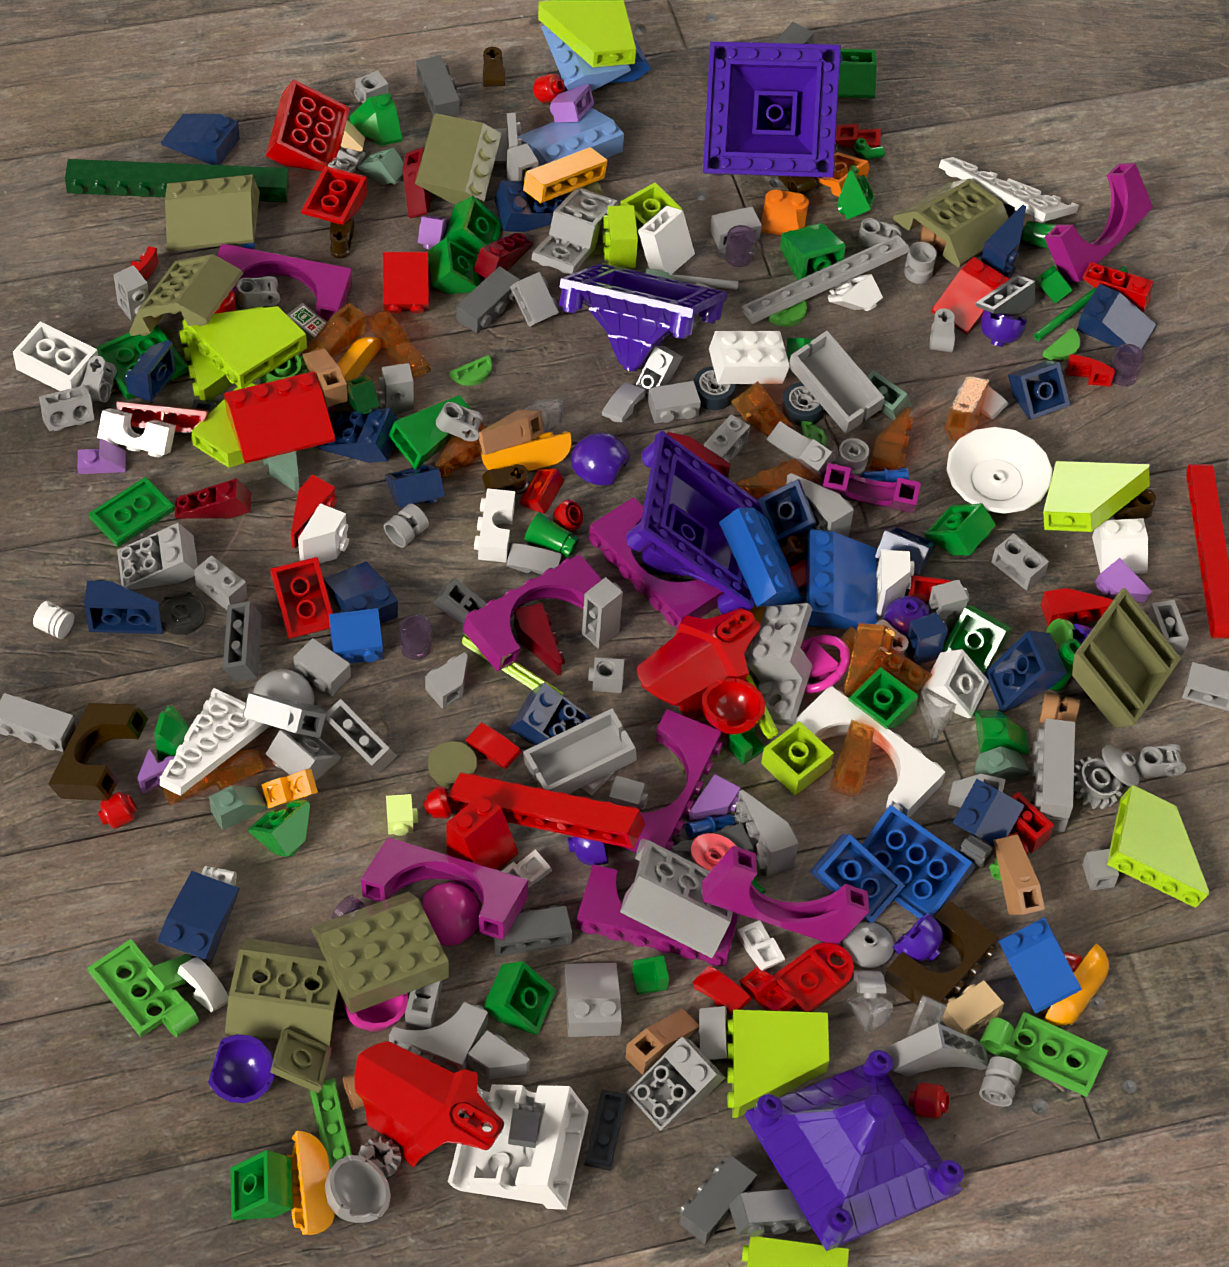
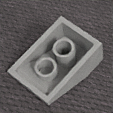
[786,473,854,537]
[564,963,622,1037]

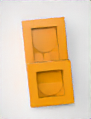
[261,769,318,809]

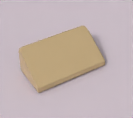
[341,121,365,152]

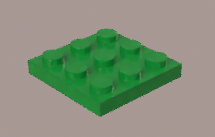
[95,324,188,401]

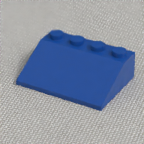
[719,508,805,607]
[805,529,877,631]
[862,805,977,919]

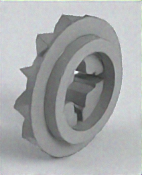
[358,1136,401,1178]

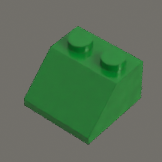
[445,196,502,254]
[428,237,481,294]
[924,503,996,556]
[943,606,1013,673]
[849,667,918,729]
[483,961,557,1035]
[230,1150,293,1220]

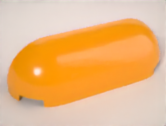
[337,337,382,382]
[481,431,571,474]
[1044,944,1109,1026]
[287,1131,334,1235]

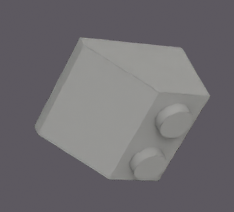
[266,729,341,781]

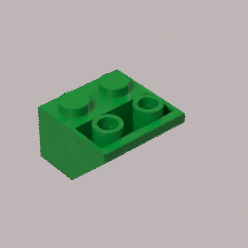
[838,49,877,98]

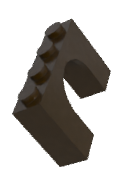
[48,703,148,801]
[884,900,999,1017]

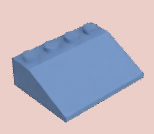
[541,25,631,92]
[517,108,624,167]

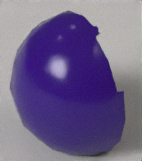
[571,432,630,485]
[208,1034,274,1103]

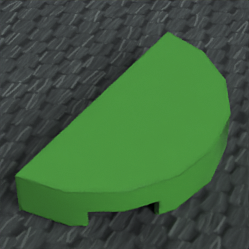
[769,300,807,327]
[1043,327,1080,361]
[449,355,492,386]
[800,421,827,447]
[1046,619,1075,646]

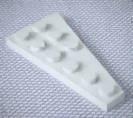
[939,157,1079,223]
[160,688,271,796]

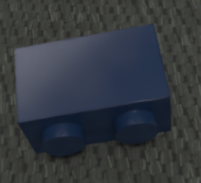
[906,612,948,666]

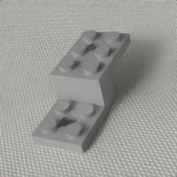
[531,188,617,274]
[747,603,813,727]

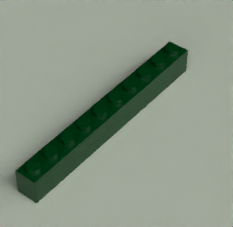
[65,159,289,202]

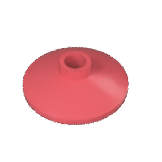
[690,833,737,871]

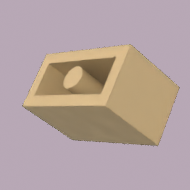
[941,980,1004,1036]

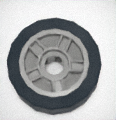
[694,366,736,410]
[782,382,825,426]

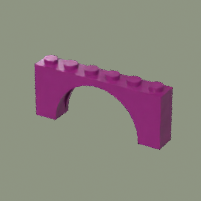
[1044,163,1153,283]
[217,244,352,324]
[589,497,723,629]
[463,554,602,672]
[620,709,723,853]
[361,837,529,940]
[702,846,869,945]
[576,864,740,966]

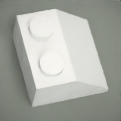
[298,504,349,564]
[1092,518,1148,574]
[876,550,914,617]
[923,649,989,718]

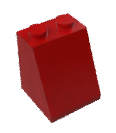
[383,252,429,314]
[446,792,518,871]

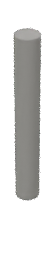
[672,274,738,290]

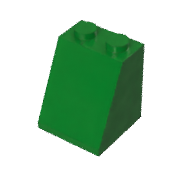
[780,223,846,281]

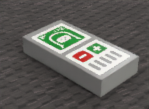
[287,303,334,345]

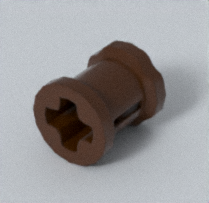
[781,535,805,566]

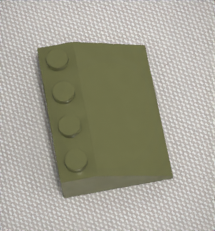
[415,113,502,205]
[165,174,260,251]

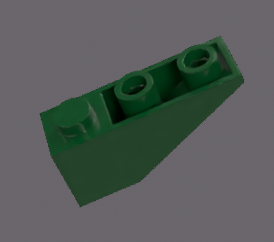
[346,375,380,414]

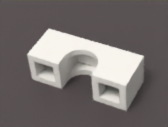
[97,408,176,457]
[474,489,515,563]

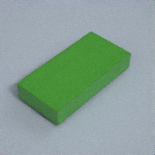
[146,954,193,992]

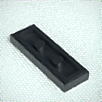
[584,1089,628,1171]

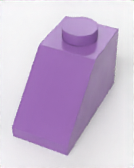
[550,84,594,123]
[417,215,450,249]
[1095,557,1152,602]
[688,774,741,822]

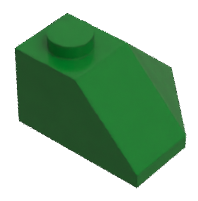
[349,93,402,146]
[837,165,876,220]
[154,705,189,761]
[974,710,1029,754]
[248,799,310,857]

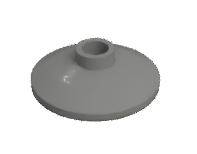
[1102,745,1140,786]
[842,922,894,969]

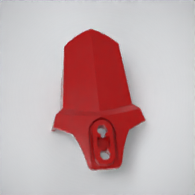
[636,608,760,720]
[354,1041,504,1167]

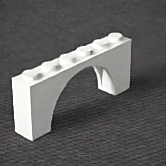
[792,687,945,818]

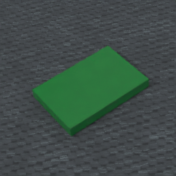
[88,477,175,548]

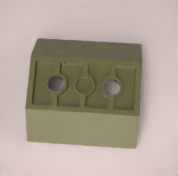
[893,178,1009,268]
[129,254,243,336]
[225,938,339,1047]

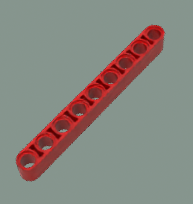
[1186,464,1229,639]

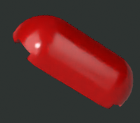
[117,402,209,432]

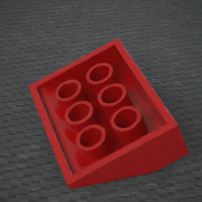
[265,79,350,171]
[224,371,335,464]

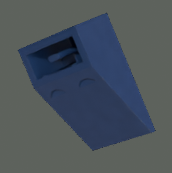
[494,181,567,232]
[317,408,398,463]
[510,682,591,745]

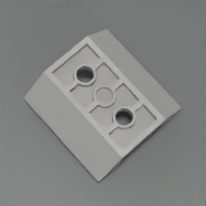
[620,838,733,958]

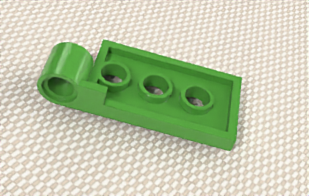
[87,939,199,1038]
[980,1012,1108,1097]

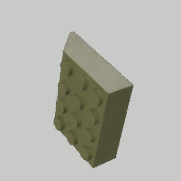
[1072,588,1181,728]
[311,892,449,1014]

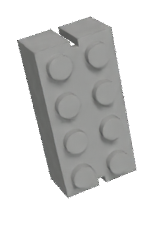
[789,331,885,434]
[523,708,637,794]
[1031,718,1075,832]

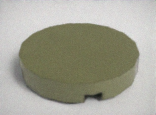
[428,741,477,788]

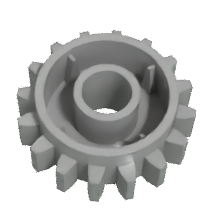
[1073,757,1123,810]

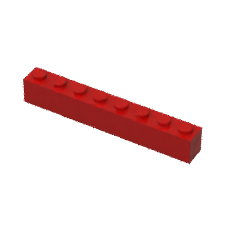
[447,773,645,849]

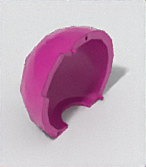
[423,882,482,946]
[343,993,408,1032]

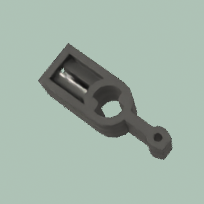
[959,834,995,869]

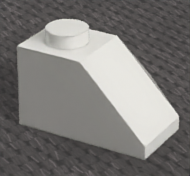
[828,274,883,311]

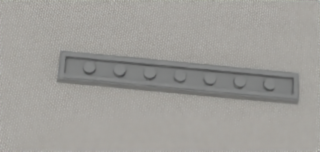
[741,235,910,324]

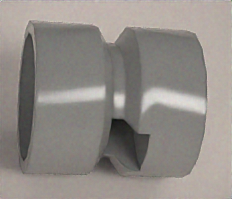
[904,242,936,284]
[836,438,869,477]
[384,504,429,548]
[979,1056,1022,1107]

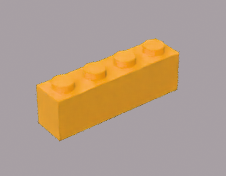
[523,147,608,203]

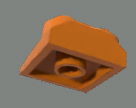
[814,152,870,197]
[761,190,809,236]

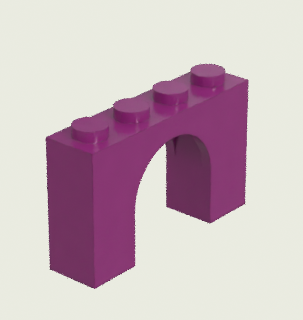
[823,463,921,513]

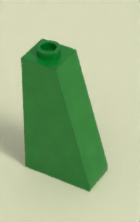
[388,395,471,470]

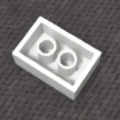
[13,322,98,391]
[709,331,790,384]

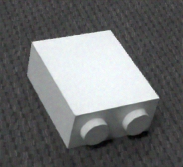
[638,206,695,275]

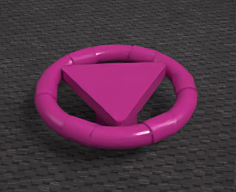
[800,635,850,694]

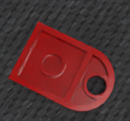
[773,943,854,1012]

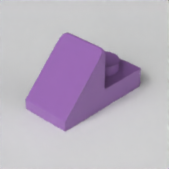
[77,438,126,474]
[138,749,176,794]

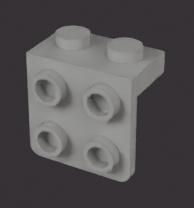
[494,113,522,164]

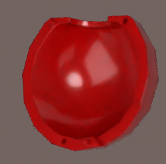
[702,678,765,734]

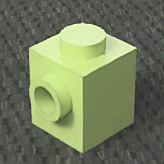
[386,794,418,836]

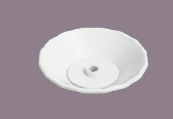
[946,427,1053,514]

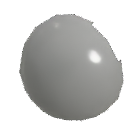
[253,669,315,705]
[325,1155,391,1223]

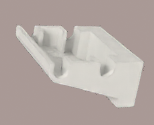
[448,1085,589,1210]

